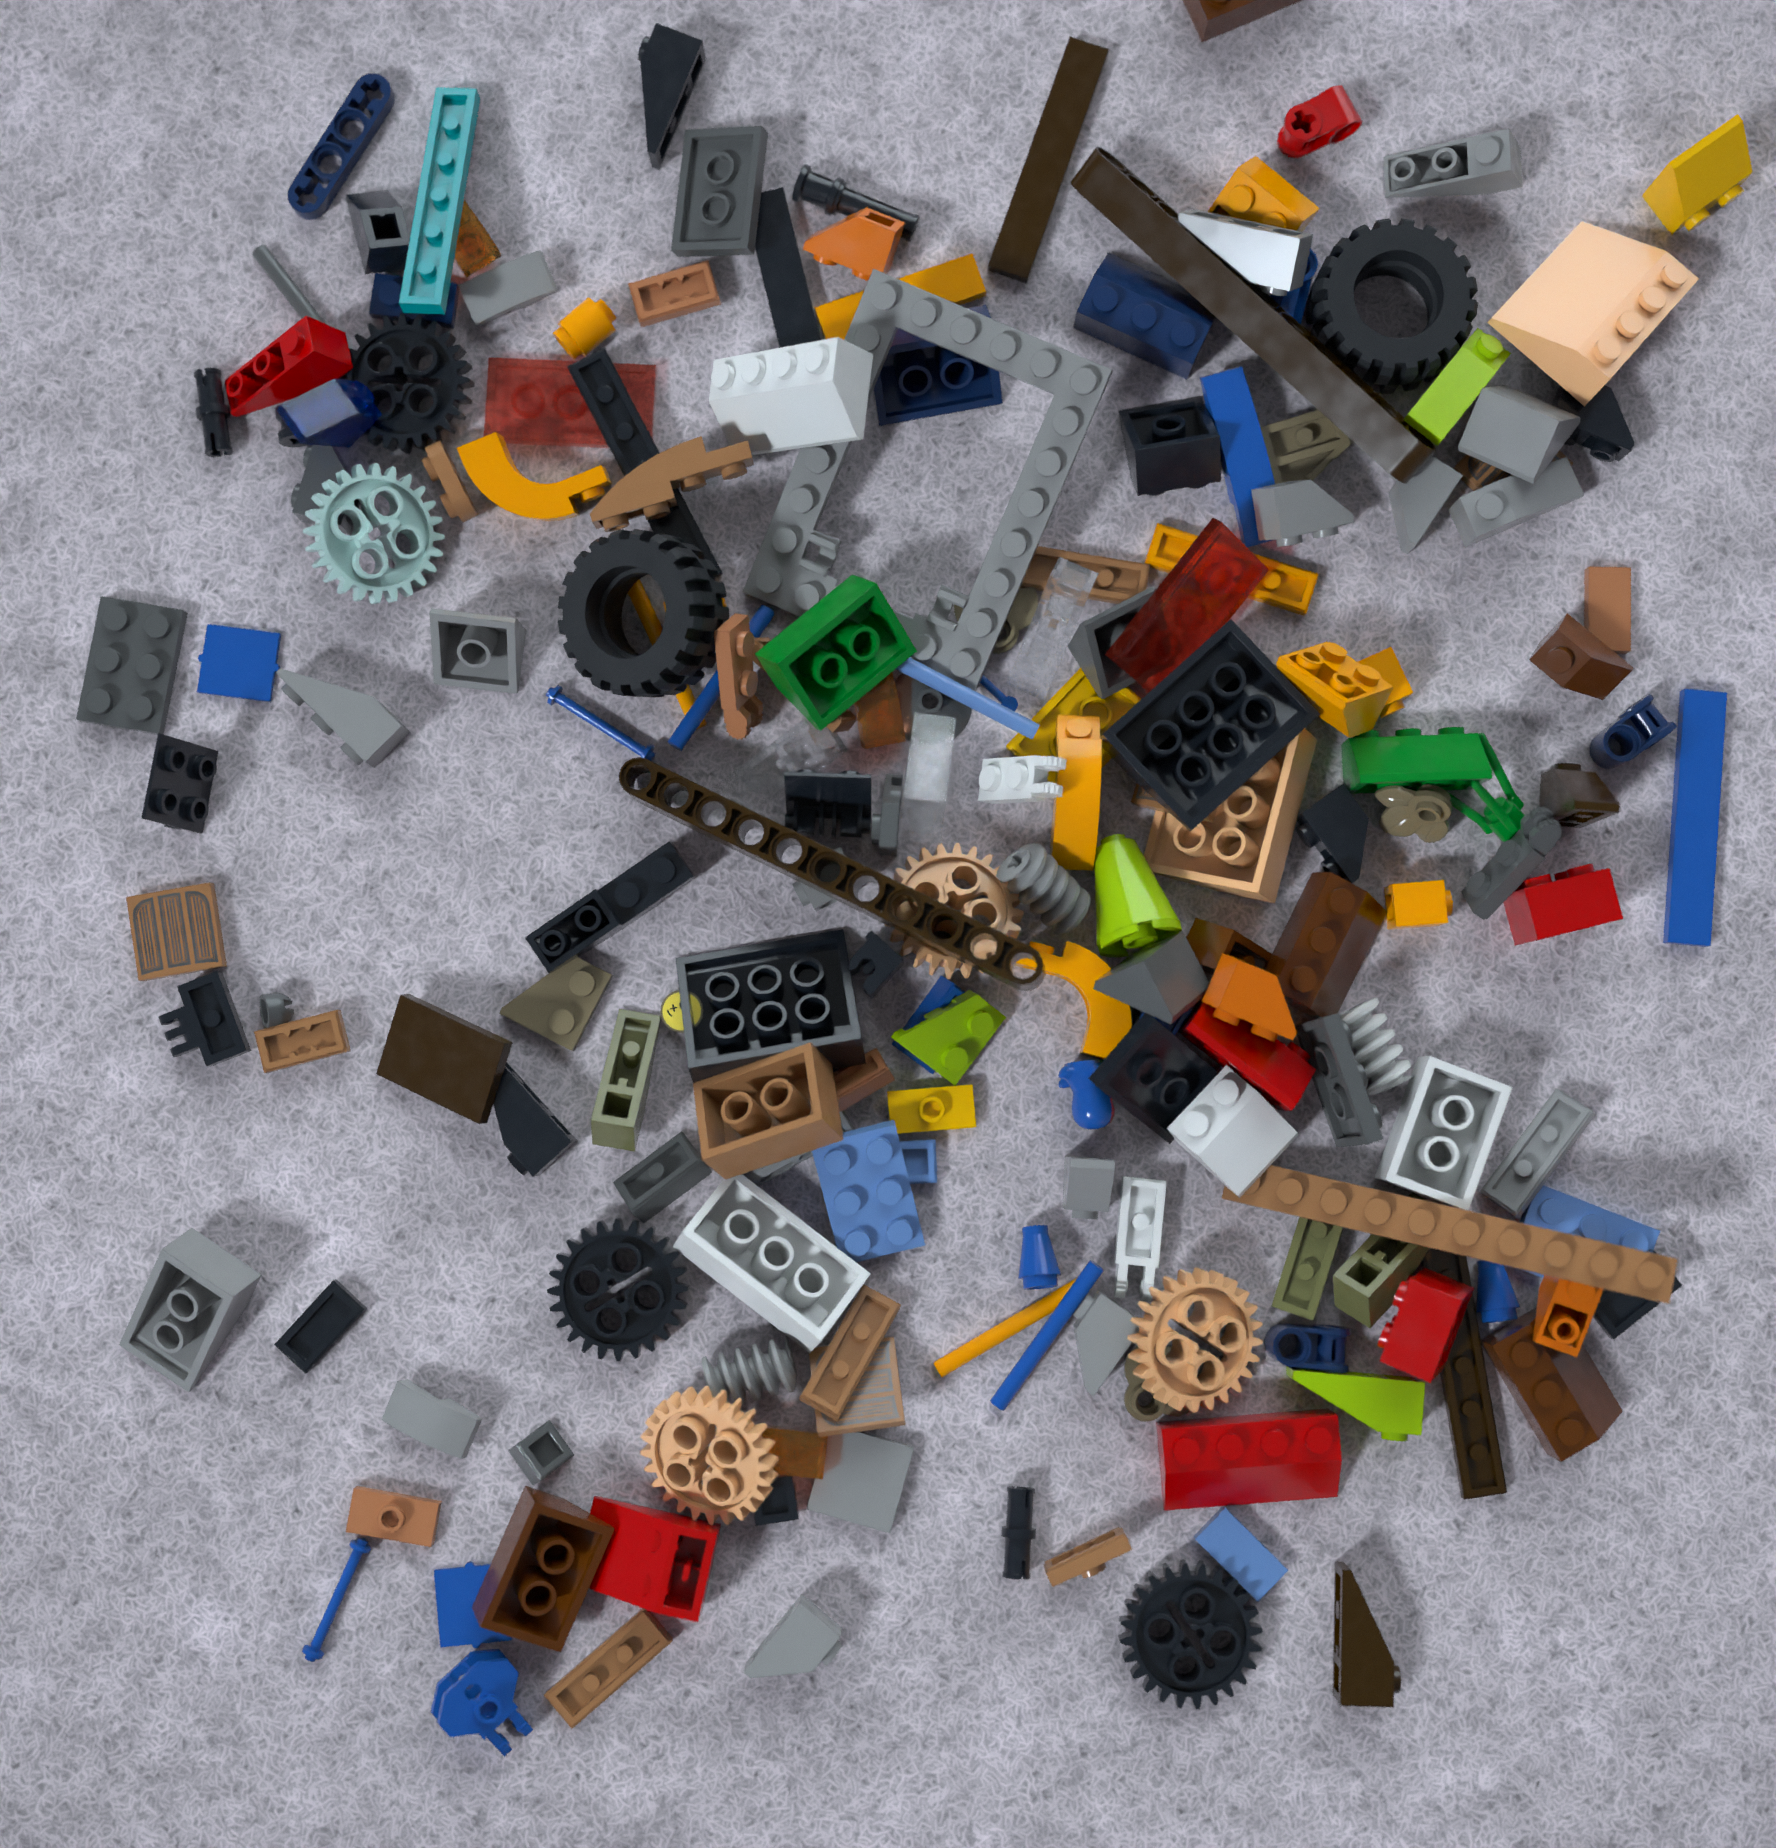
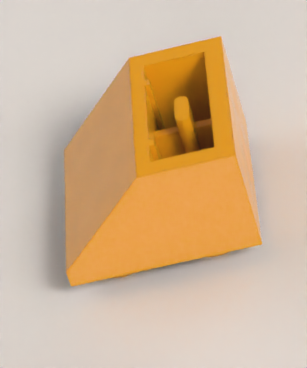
[1207,156,1320,285]
[1276,642,1393,738]

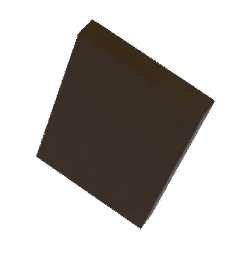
[376,994,513,1124]

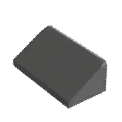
[613,1131,712,1223]

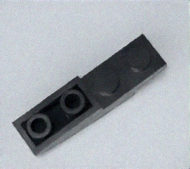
[525,841,696,973]

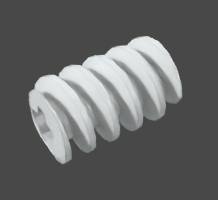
[1339,998,1414,1096]

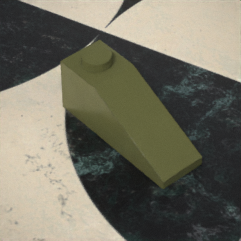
[591,1009,661,1152]
[1333,1192,1429,1328]

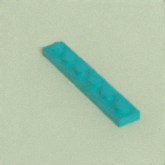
[399,87,481,314]

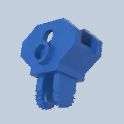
[431,1648,533,1757]

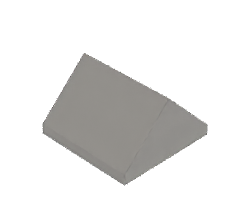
[1458,385,1580,484]
[429,608,526,694]

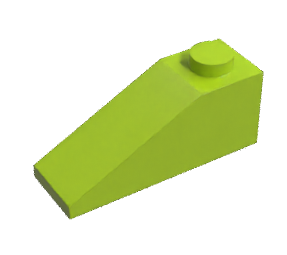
[1403,328,1511,446]
[1286,1366,1425,1442]

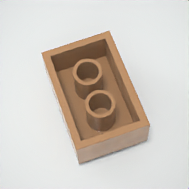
[693,1042,844,1180]

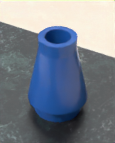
[1018,1225,1061,1290]
[1476,1260,1520,1323]

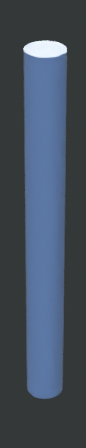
[896,657,1040,740]

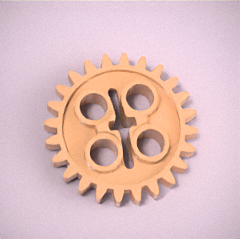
[884,843,1024,979]
[1127,1267,1263,1413]
[640,1386,779,1525]

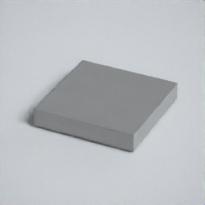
[806,1431,914,1533]

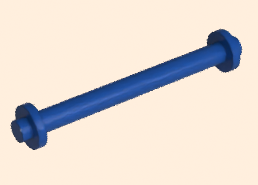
[546,685,656,761]
[302,1537,371,1662]

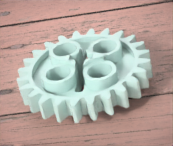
[303,463,445,604]

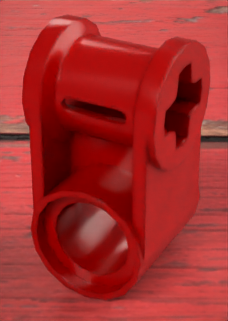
[1277,85,1362,159]

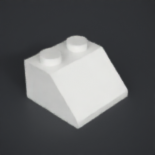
[1167,1065,1299,1198]

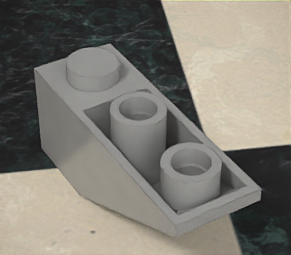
[1383,128,1523,198]
[276,668,410,768]

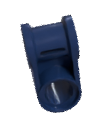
[1589,693,1677,769]
[1264,1323,1352,1373]

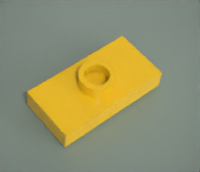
[887,1084,976,1134]

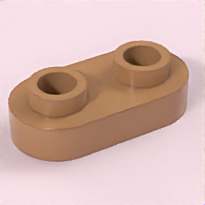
[421,440,478,523]

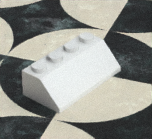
[709,337,873,455]
[673,1174,871,1353]

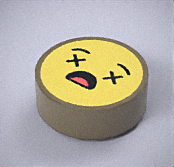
[660,990,703,1033]

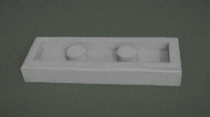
[1480,1088,1595,1219]

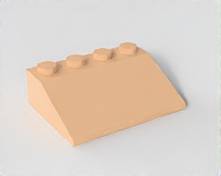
[1487,221,1699,406]
[1144,729,1317,903]

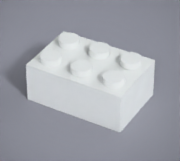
[1374,1056,1513,1211]

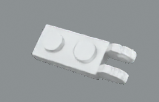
[978,755,1067,804]
[1114,1176,1166,1301]

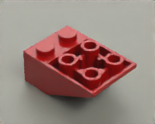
[589,1496,721,1622]

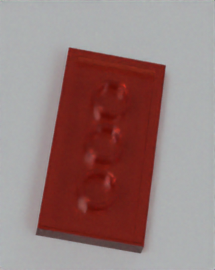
[484,357,657,448]
[1105,518,1269,693]

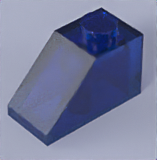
[276,379,382,448]

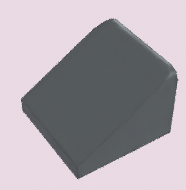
[508,1420,574,1485]

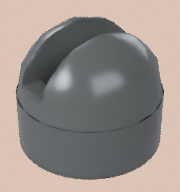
[260,993,294,1028]

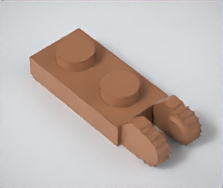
[714,613,764,740]

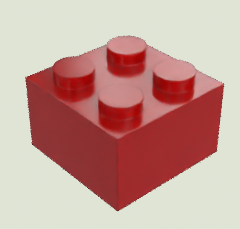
[1503,863,1623,946]
[1377,1268,1474,1383]

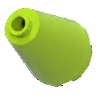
[1094,834,1182,958]

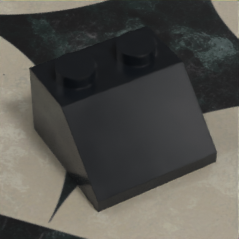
[1118,396,1221,496]

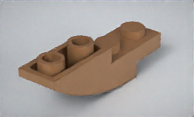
[590,436,754,532]

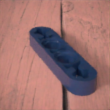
[288,73,395,220]

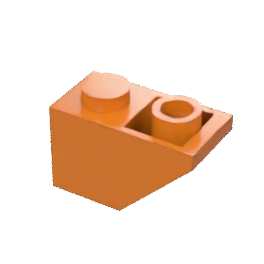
[803,207,905,281]
[1202,953,1297,1042]
[1533,1275,1604,1357]

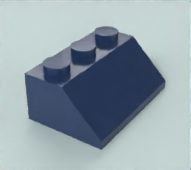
[1073,252,1216,380]
[873,305,1003,426]

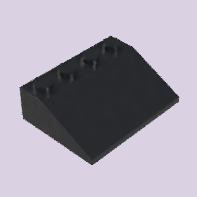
[1101,619,1320,832]
[675,929,866,1083]

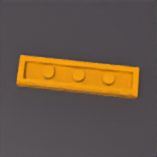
[815,253,986,340]
[1144,523,1319,616]

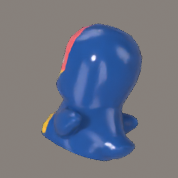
[1058,1060,1115,1130]

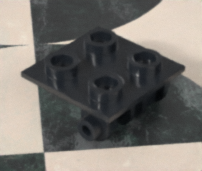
[141,733,219,834]
[784,769,871,838]

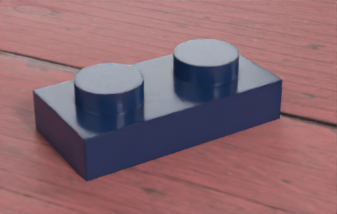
[369,273,460,328]

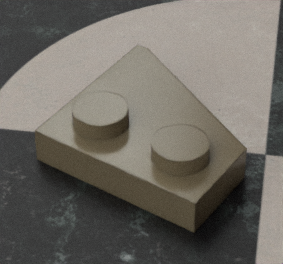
[1260,410,1351,484]
[499,957,613,1051]

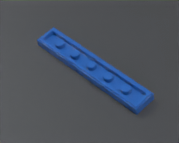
[1663,689,1727,947]

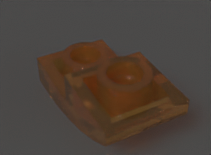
[454,200,502,278]
[854,672,906,749]
[755,1424,828,1479]

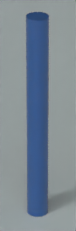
[667,605,775,751]
[990,1260,1104,1411]

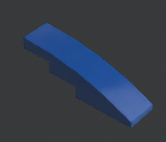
[1199,366,1275,548]

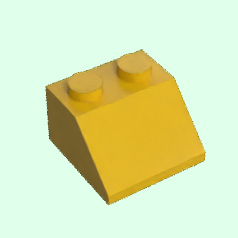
[1642,114,1753,235]

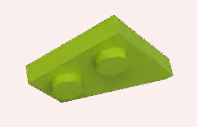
[891,990,1006,1086]

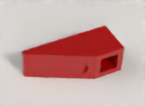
[224,315,353,417]

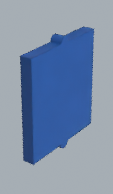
[197,624,281,702]
[434,1562,512,1648]

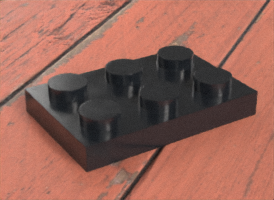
[1088,1013,1219,1144]

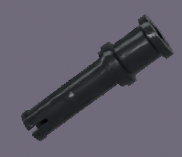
[792,164,920,242]

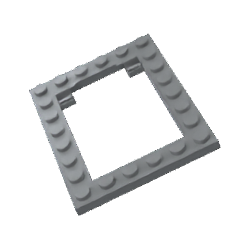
[742,269,1113,691]

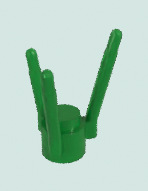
[1447,733,1525,842]

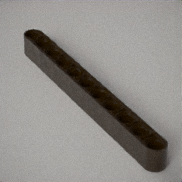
[1071,146,1436,484]
[619,757,1046,991]

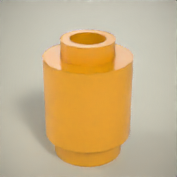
[553,297,617,360]

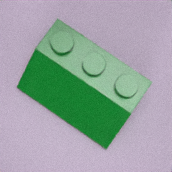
[755,574,917,731]
[1341,727,1492,794]

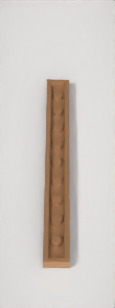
[1222,1165,1678,1304]

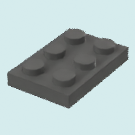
[671,126,768,257]
[76,596,188,735]
[1294,1013,1383,1147]

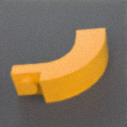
[457,432,612,521]
[1050,715,1102,871]
[1015,941,1132,1059]

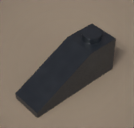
[638,23,706,170]
[493,1062,578,1177]

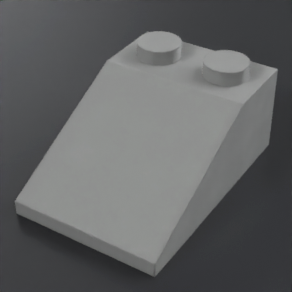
[119,1228,262,1392]

